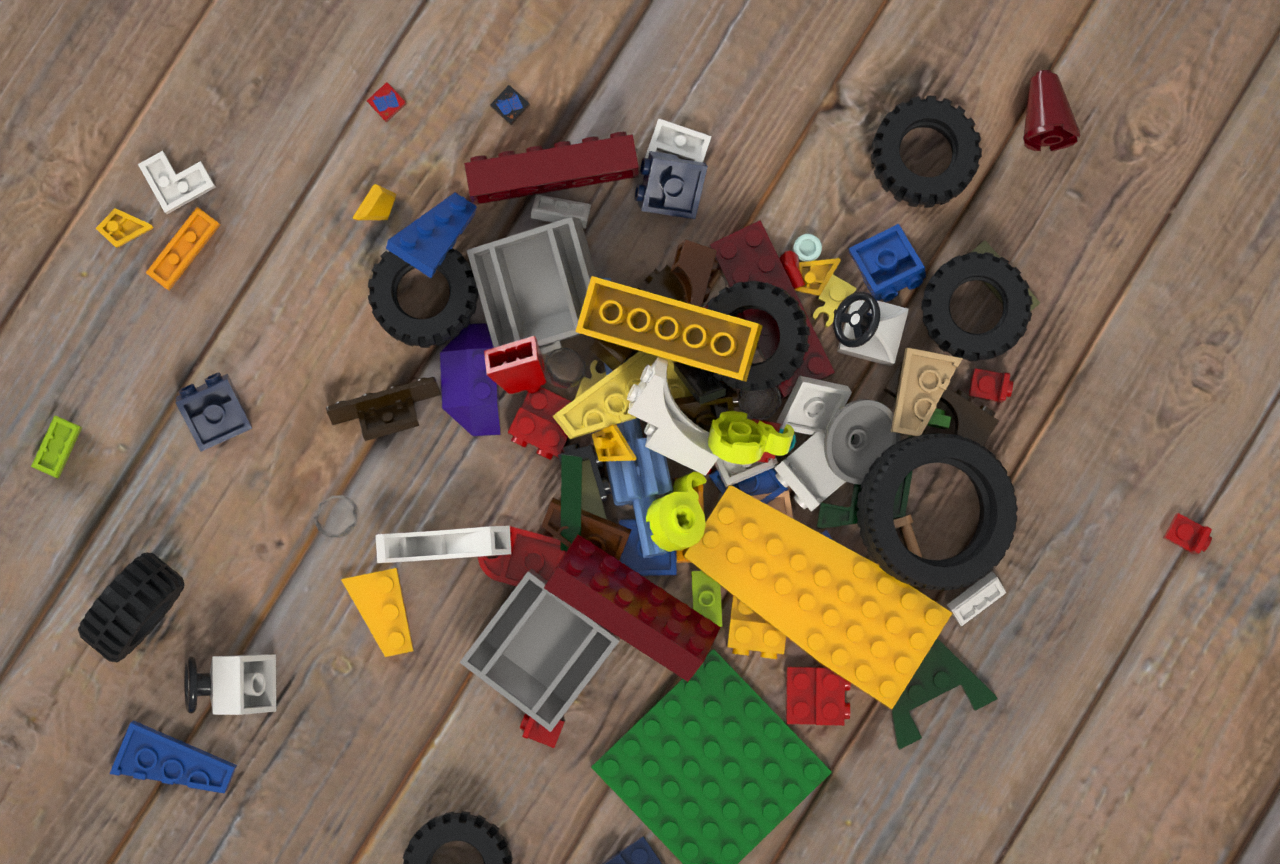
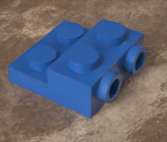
[849,224,926,302]

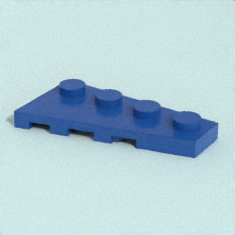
[386,192,477,278]

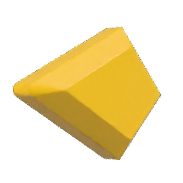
[353,184,397,220]
[96,208,154,248]
[794,258,841,296]
[591,425,637,462]

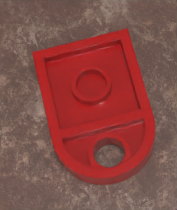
[478,526,565,586]

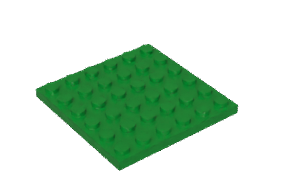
[591,649,832,864]

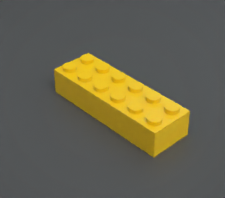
[575,276,763,382]

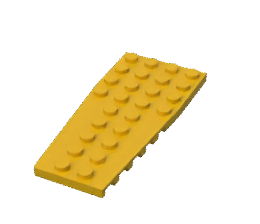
[684,485,952,709]

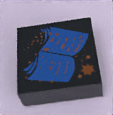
[490,85,530,125]

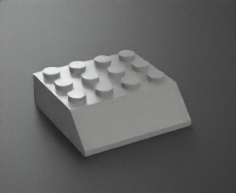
[467,217,597,348]
[459,569,621,732]

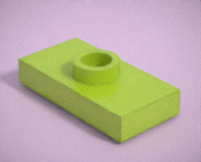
[31,415,82,479]
[691,571,722,627]

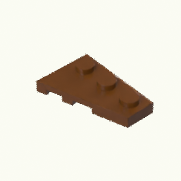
[542,498,632,561]

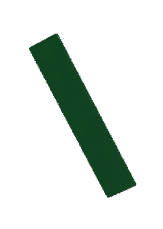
[560,454,582,551]

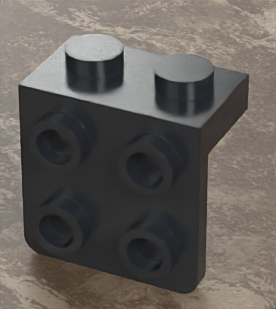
[558,443,612,503]

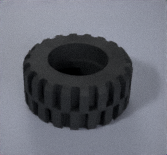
[871,95,982,208]
[368,248,478,348]
[921,252,1033,361]
[707,281,810,391]
[78,552,185,663]
[403,811,513,864]

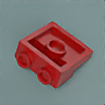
[508,387,571,460]
[786,667,851,726]

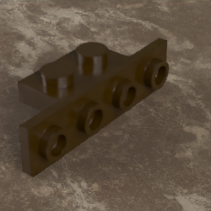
[326,377,441,441]

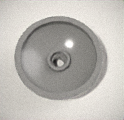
[824,399,901,484]

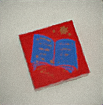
[366,82,406,122]

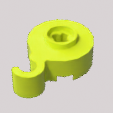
[708,411,794,465]
[646,472,707,552]

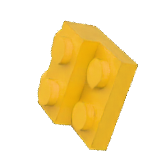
[727,595,786,659]

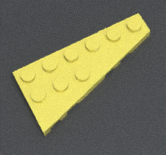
[553,351,732,439]

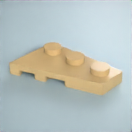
[891,348,963,437]

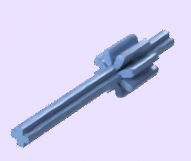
[602,278,673,558]

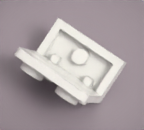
[774,431,846,511]

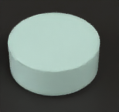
[793,234,822,262]

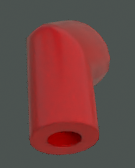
[779,251,805,289]

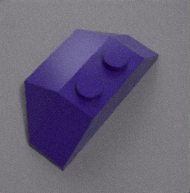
[440,323,501,436]

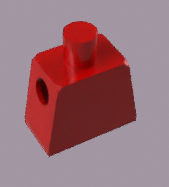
[484,336,547,394]

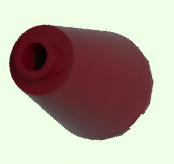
[1023,70,1080,151]

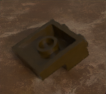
[674,383,739,432]

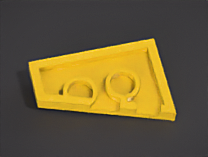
[341,568,414,657]

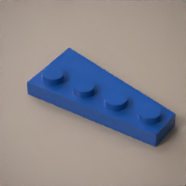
[110,720,237,793]

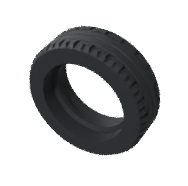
[857,434,1018,590]

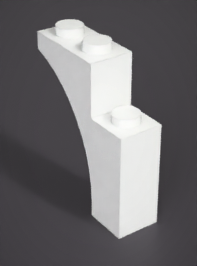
[627,357,719,476]
[376,526,511,563]

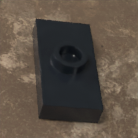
[674,362,726,404]

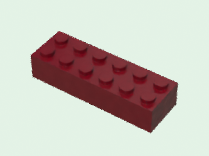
[464,132,639,205]
[709,220,835,399]
[544,535,721,682]

